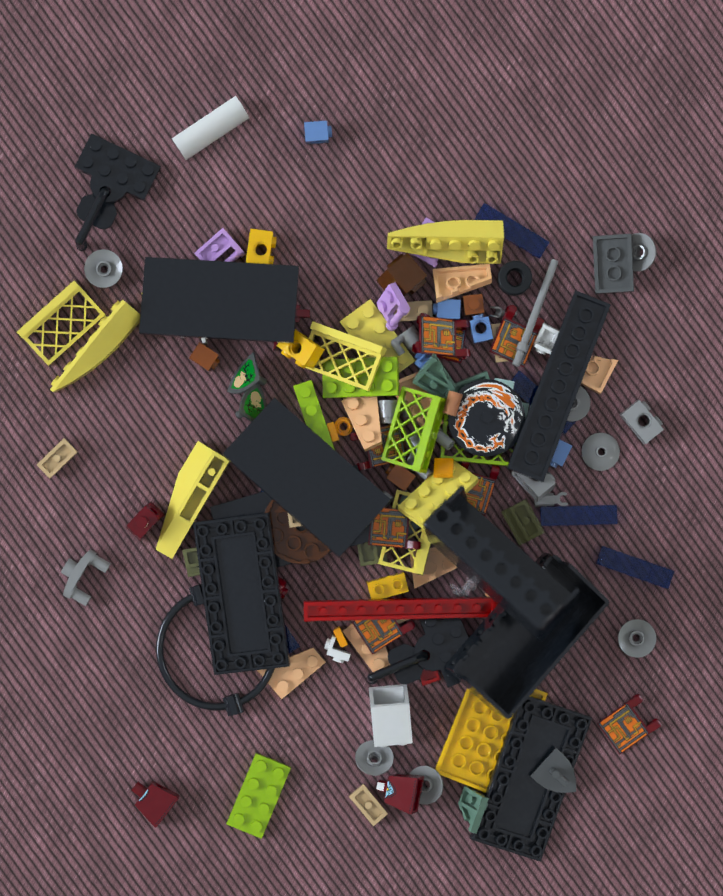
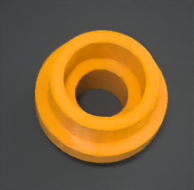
[334,417,353,436]

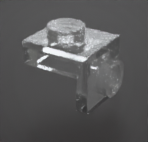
[450,577,478,597]

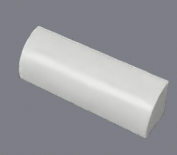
[172,96,249,160]

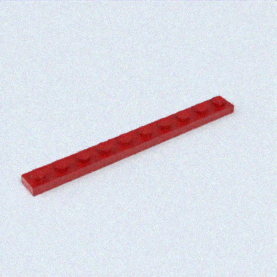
[303,597,496,621]

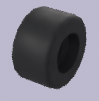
[497,260,532,296]

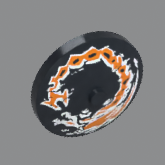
[447,379,525,457]

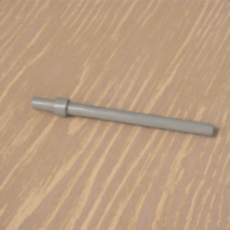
[512,259,558,367]

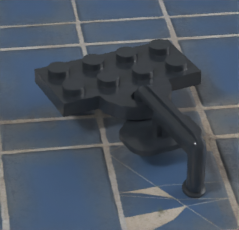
[75,133,161,251]
[367,618,469,688]

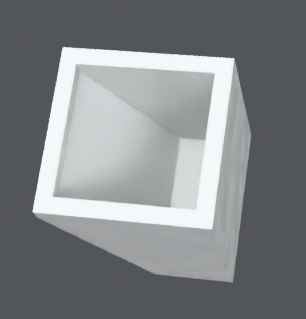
[369,684,413,747]

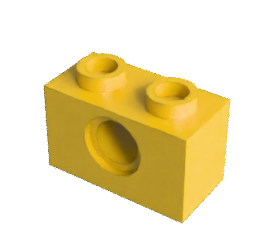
[246,229,277,264]
[277,329,325,369]
[367,572,409,599]

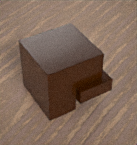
[376,253,427,297]

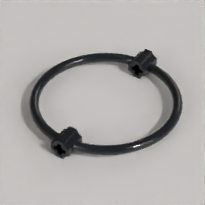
[156,584,275,716]

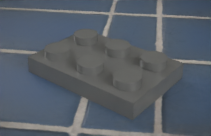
[593,234,634,294]

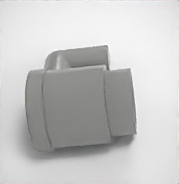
[391,325,419,356]
[378,400,409,424]

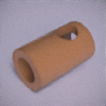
[442,390,463,417]

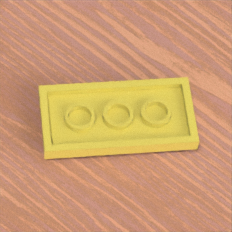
[339,299,415,373]
[398,461,479,530]

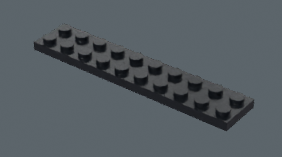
[506,290,611,483]

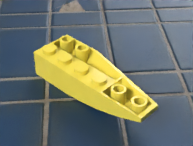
[387,220,504,264]
[50,300,140,393]
[156,441,230,559]

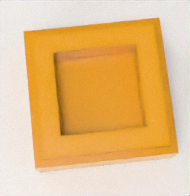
[327,422,339,442]
[433,458,454,478]
[333,626,348,647]

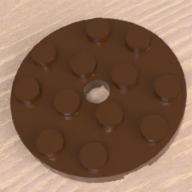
[265,499,331,564]

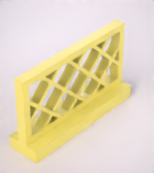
[17,280,106,366]
[305,321,387,391]
[378,490,431,576]

